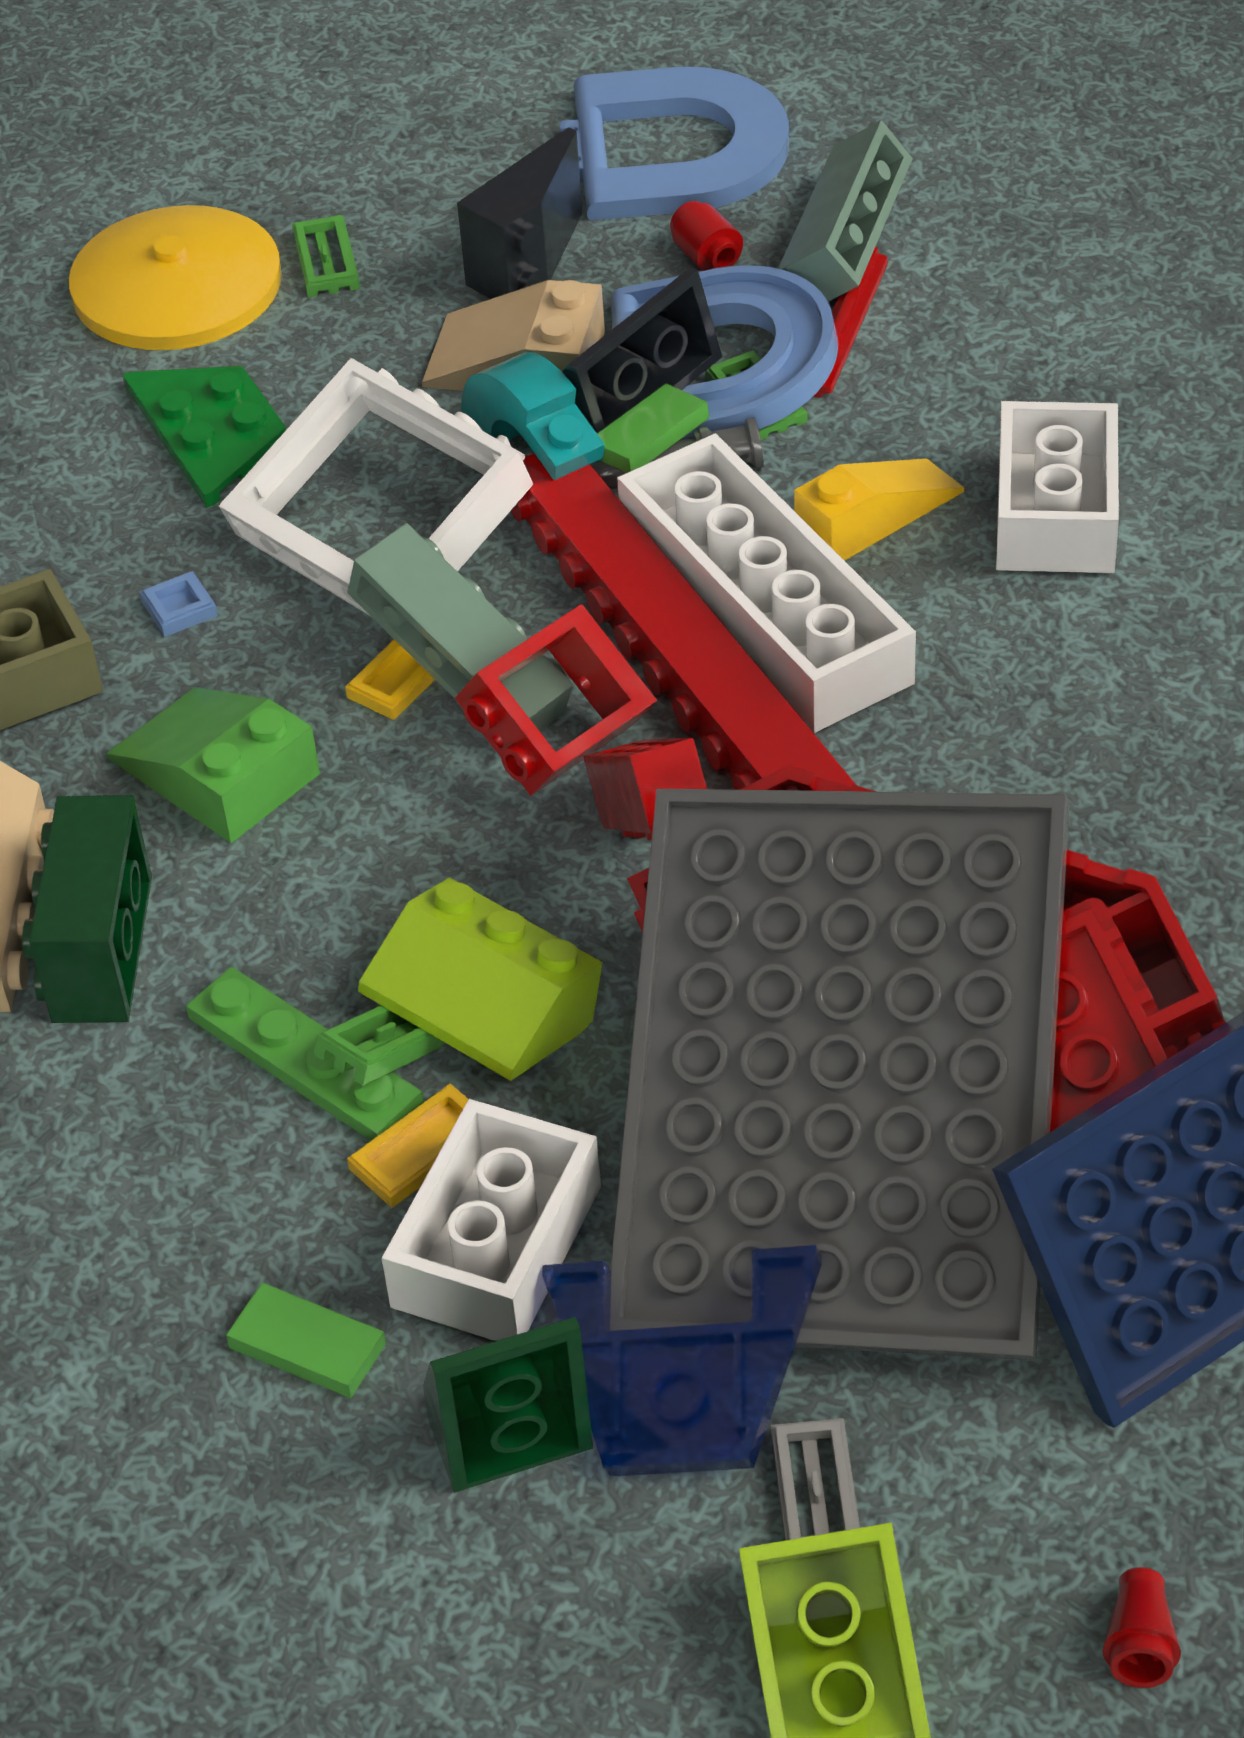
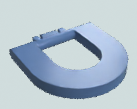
[559,67,789,220]
[611,265,838,439]

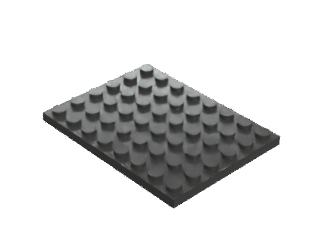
[605,789,1070,1361]

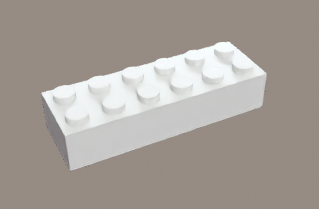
[617,433,916,733]

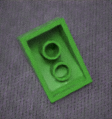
[106,687,320,843]

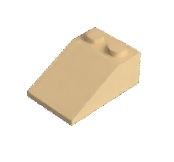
[422,280,605,391]

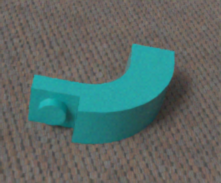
[461,352,605,480]

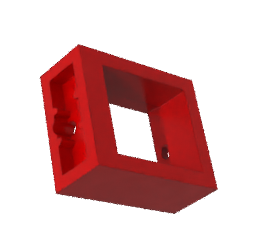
[455,604,658,796]

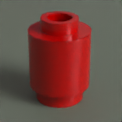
[670,201,743,271]

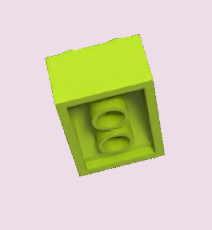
[739,1522,931,1738]

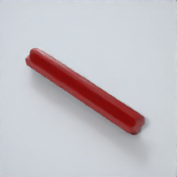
[813,247,888,398]

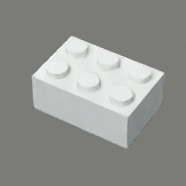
[996,401,1119,573]
[382,1099,601,1341]

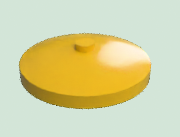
[69,205,282,350]

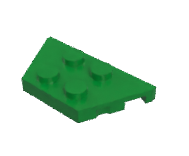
[122,366,287,508]

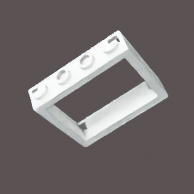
[219,358,533,615]

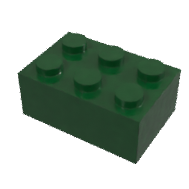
[22,795,152,1023]

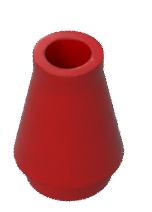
[1102,1567,1181,1688]

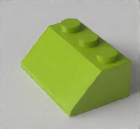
[358,877,603,1081]

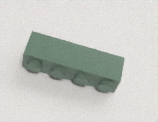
[778,120,913,301]
[347,523,574,739]

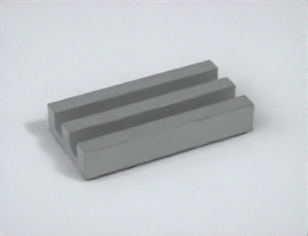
[771,1418,860,1540]

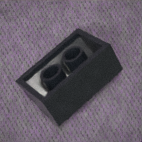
[562,267,722,434]

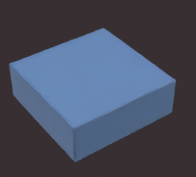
[140,571,218,637]

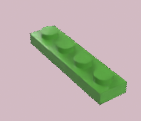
[186,966,424,1141]

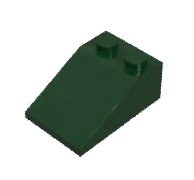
[423,1316,593,1493]

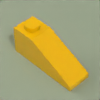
[794,458,964,561]

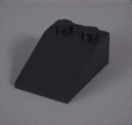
[457,127,582,299]

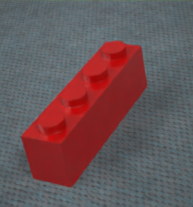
[583,738,707,840]

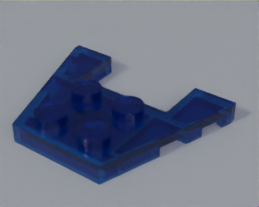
[542,1245,822,1476]

